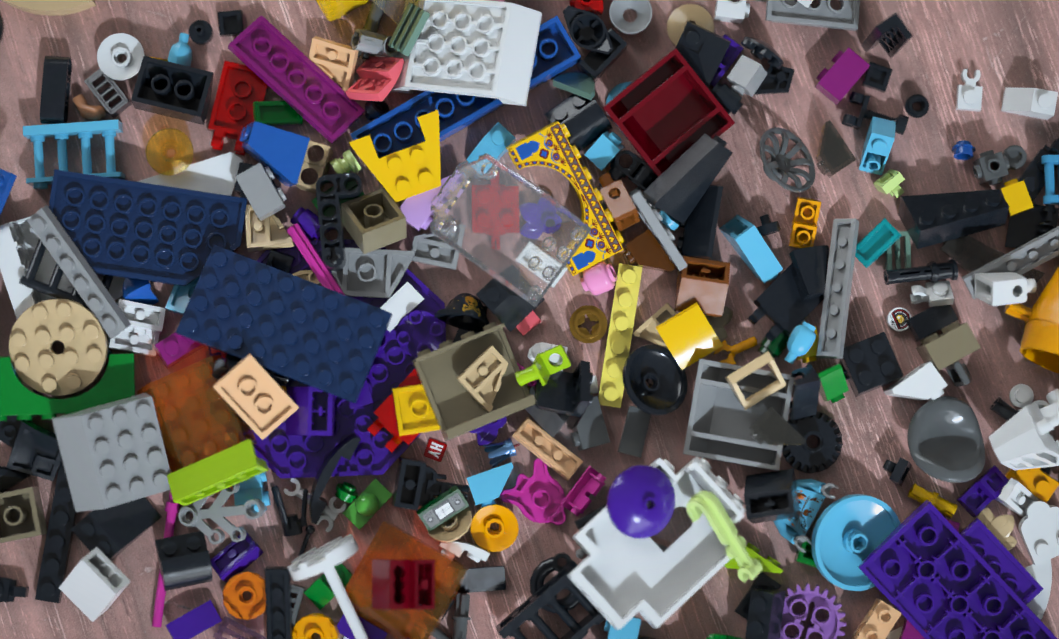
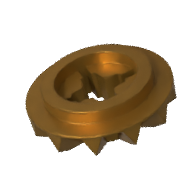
[569,305,607,343]

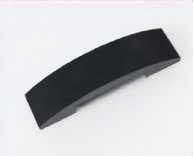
[309,433,361,524]

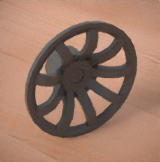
[759,127,815,193]

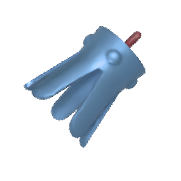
[483,438,520,468]

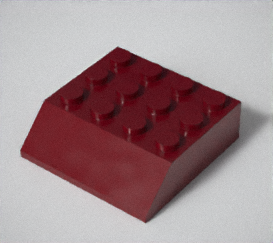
[603,48,735,177]

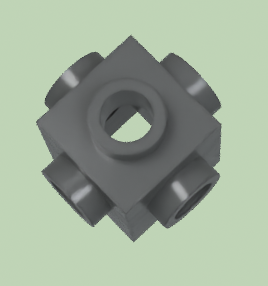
[973,150,1010,186]

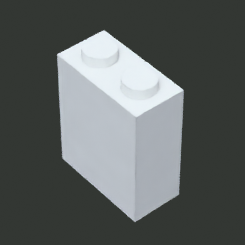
[59,547,131,622]

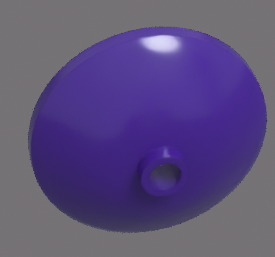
[607,465,675,539]

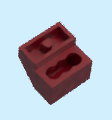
[372,559,435,610]

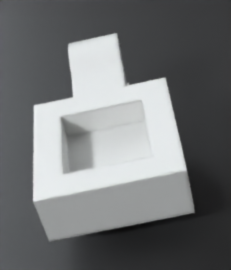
[910,280,954,307]

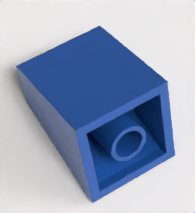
[239,121,310,187]

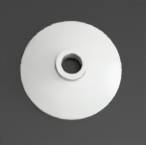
[97,33,145,81]

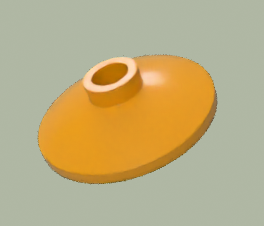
[470,504,519,552]

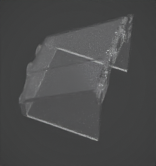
[430,153,592,307]

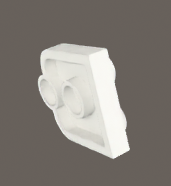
[1018,500,1059,566]

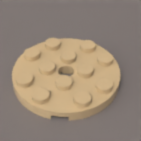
[9,299,108,396]

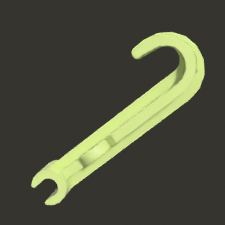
[686,490,762,583]

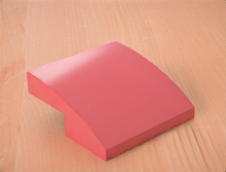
[345,56,405,102]

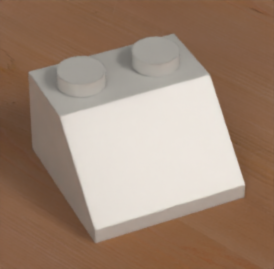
[883,362,947,401]

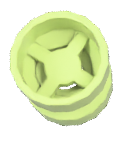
[329,149,362,174]

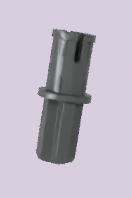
[452,593,471,639]

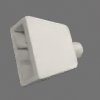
[975,272,1037,306]

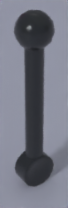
[298,525,315,556]

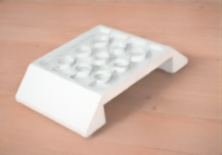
[391,0,542,106]

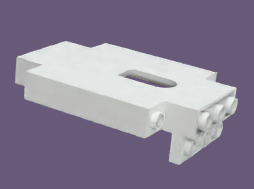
[566,456,746,630]

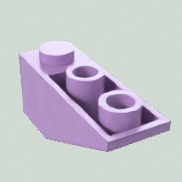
[399,171,463,232]

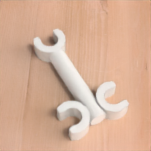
[283,478,347,532]

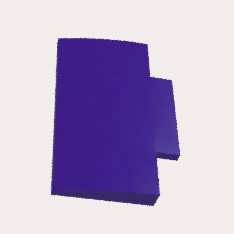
[858,499,1057,639]

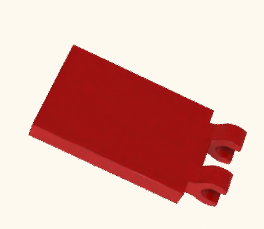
[208,61,268,156]
[367,369,421,453]

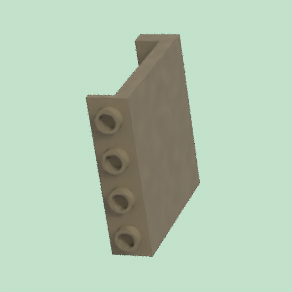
[412,322,536,442]

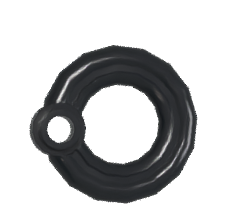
[530,553,579,613]

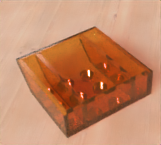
[137,355,257,473]
[345,521,470,639]

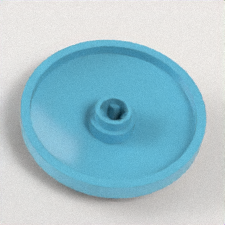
[811,494,901,591]

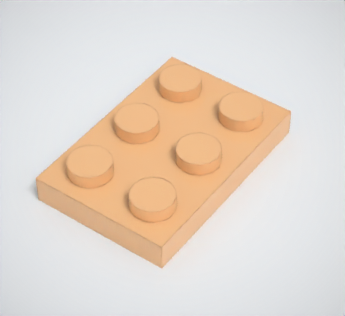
[213,353,299,440]

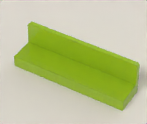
[167,439,269,506]

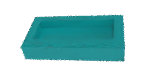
[855,218,902,268]

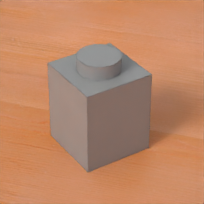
[727,55,767,97]

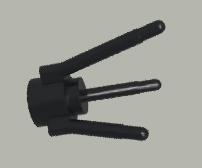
[271,486,308,536]

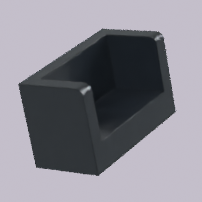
[577,28,628,82]

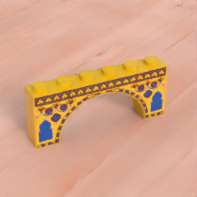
[505,121,624,276]

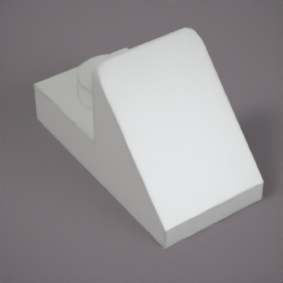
[996,478,1039,518]

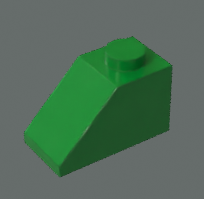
[817,364,849,404]

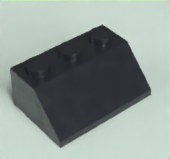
[131,56,214,125]
[676,185,723,260]

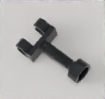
[841,92,909,135]

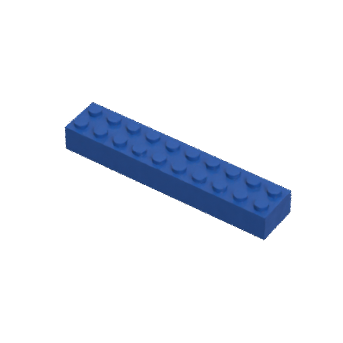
[350,16,581,179]

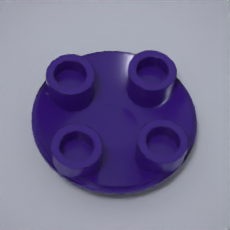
[396,310,444,357]

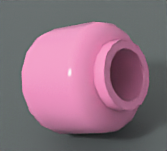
[580,261,617,296]

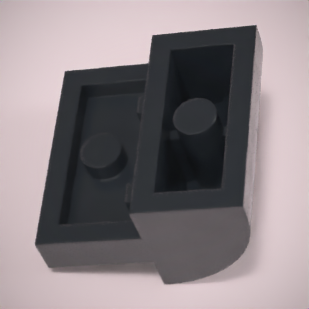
[545,94,613,152]
[155,531,212,591]

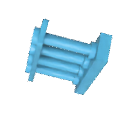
[23,119,125,189]

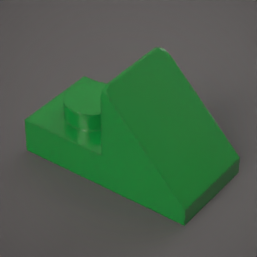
[304,562,355,610]

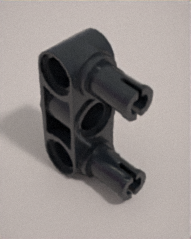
[598,150,658,220]

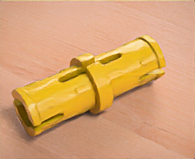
[907,483,958,519]

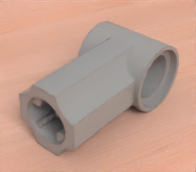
[350,29,400,57]

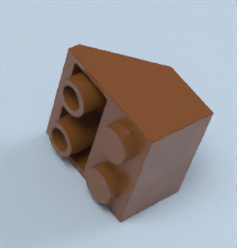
[674,256,730,317]

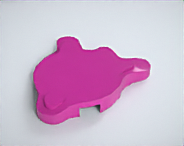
[500,458,566,525]

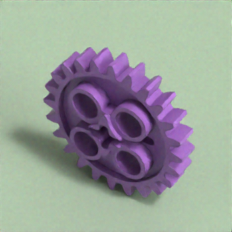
[780,583,847,639]

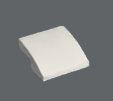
[108,299,166,357]

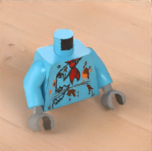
[773,479,839,553]

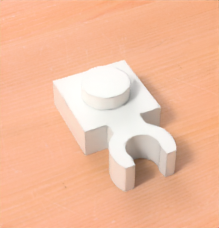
[956,69,983,112]

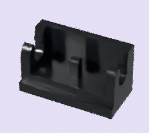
[789,364,821,420]

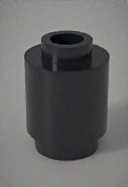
[711,82,743,115]

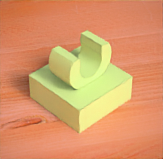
[873,169,905,198]

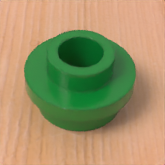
[335,482,359,503]

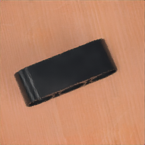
[40,56,72,124]

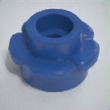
[952,140,976,160]

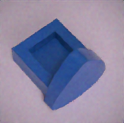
[122,278,159,305]

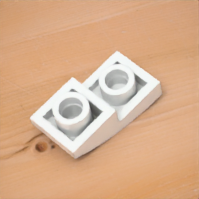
[439,540,491,563]

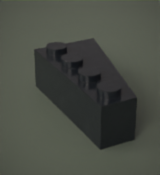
[898,189,1009,249]

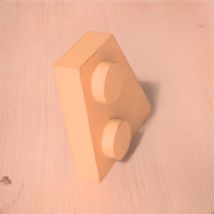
[309,36,359,92]

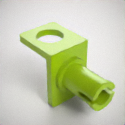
[515,345,571,386]

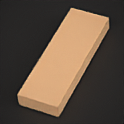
[512,417,584,481]

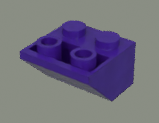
[286,387,335,436]

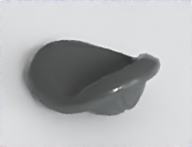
[907,396,985,483]

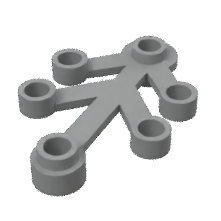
[178,483,265,544]

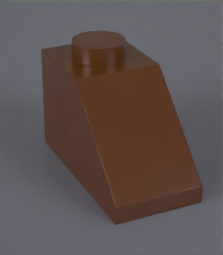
[624,229,676,273]

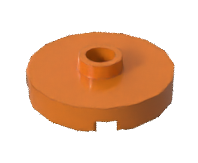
[223,571,266,620]

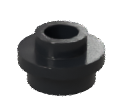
[905,94,929,118]

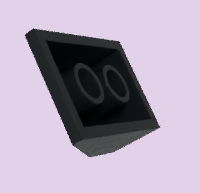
[71,497,162,561]

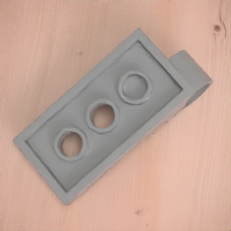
[755,0,860,31]

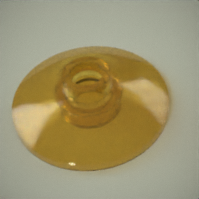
[146,128,194,176]

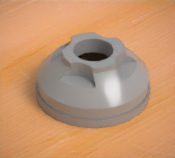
[609,0,652,35]

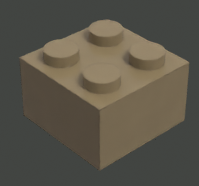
[341,188,407,254]
[916,321,981,371]
[0,487,47,543]

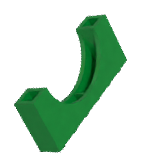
[0,354,135,421]

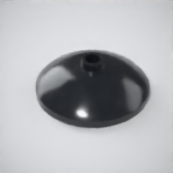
[623,345,688,416]

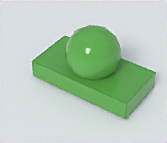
[342,478,393,530]

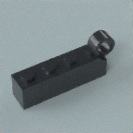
[745,586,786,639]

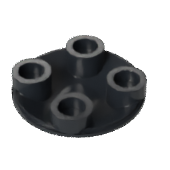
[741,37,784,70]

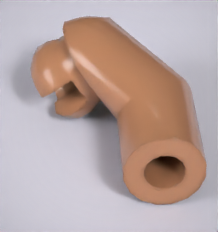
[72,94,106,121]

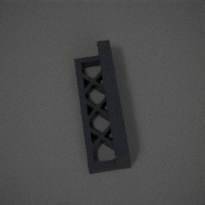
[861,13,913,58]

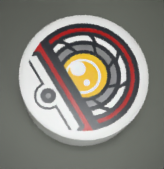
[887,307,911,332]

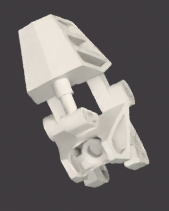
[989,389,1059,470]

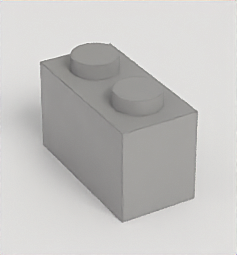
[235,163,287,221]

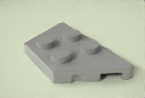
[631,190,688,271]
[327,247,415,298]

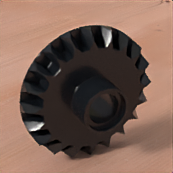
[782,411,843,473]

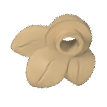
[977,507,1017,550]

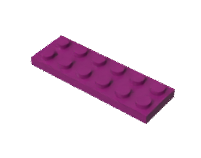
[228,15,365,144]

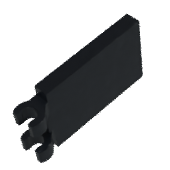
[748,263,824,342]

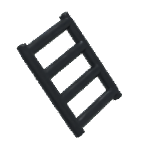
[19,238,114,311]

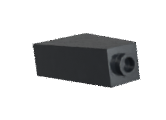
[642,134,733,224]

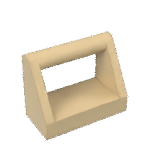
[725,351,786,410]

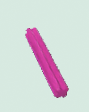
[287,223,345,295]

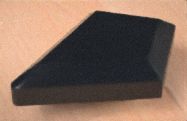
[754,65,795,95]
[0,466,30,493]

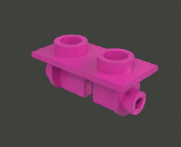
[561,465,607,517]

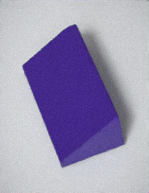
[210,531,264,583]

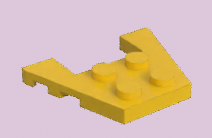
[349,110,441,202]

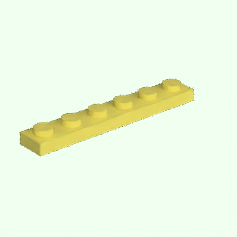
[598,263,643,408]

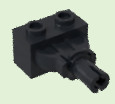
[391,457,469,510]

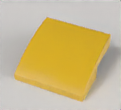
[656,302,723,370]

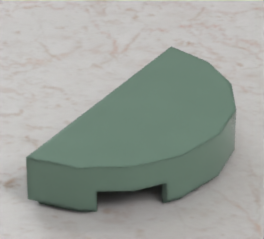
[552,72,595,100]

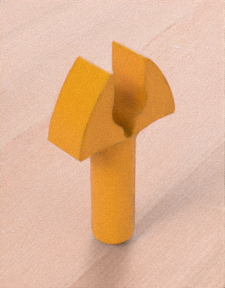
[713,336,758,365]

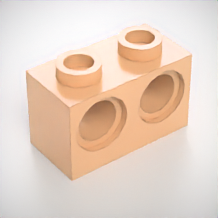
[851,598,902,639]

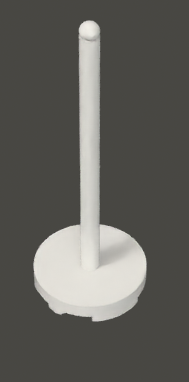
[288,534,369,639]

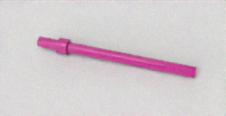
[152,490,180,627]

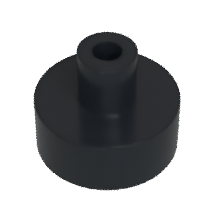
[189,20,213,45]
[365,100,390,121]
[757,214,781,237]

